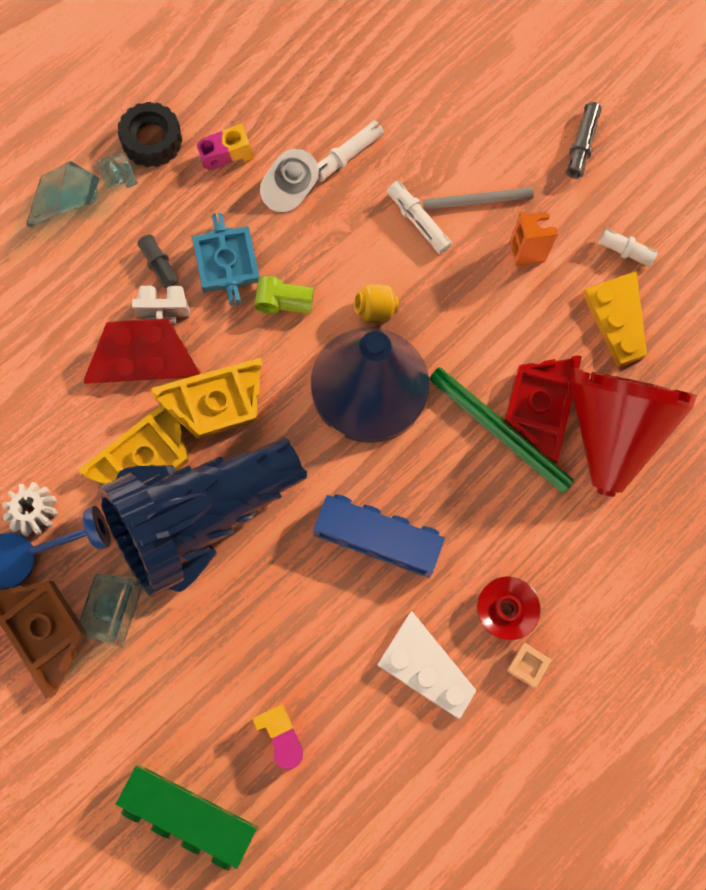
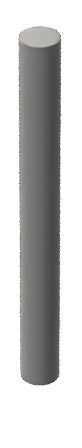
[422,187,534,210]

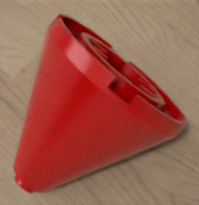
[570,368,697,497]

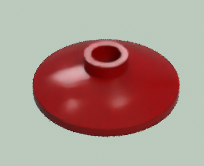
[477,576,541,641]

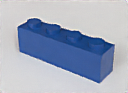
[313,494,445,578]

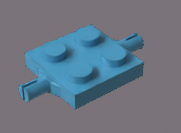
[192,213,260,306]

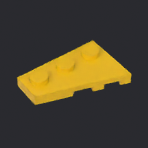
[582,271,647,368]

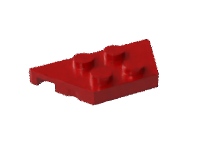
[84,318,201,384]
[504,355,582,464]

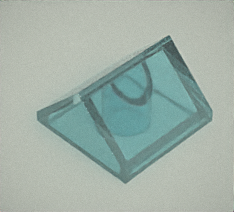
[79,573,142,648]

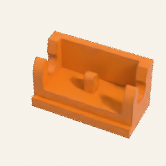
[509,212,558,266]

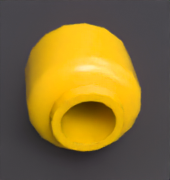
[354,284,399,323]

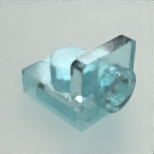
[96,151,138,188]

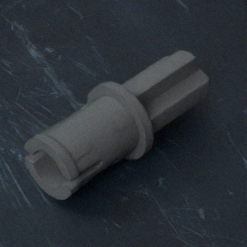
[137,234,178,288]

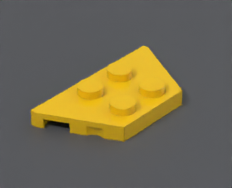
[151,357,262,439]
[78,405,189,485]

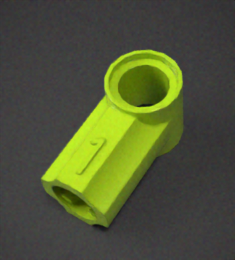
[254,276,314,314]

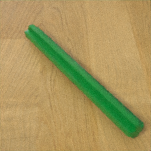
[430,367,574,493]

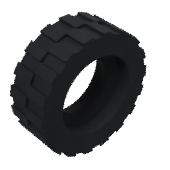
[118,102,182,167]

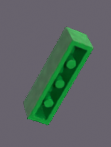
[115,765,258,871]

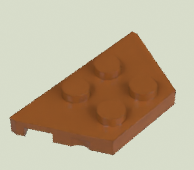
[0,581,87,699]

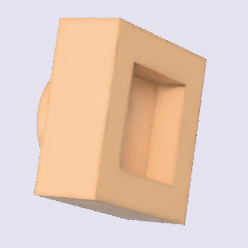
[506,642,552,688]

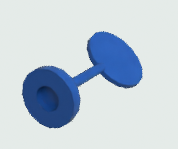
[0,506,111,589]

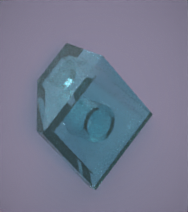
[26,161,99,227]

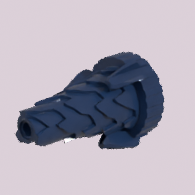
[98,437,307,597]

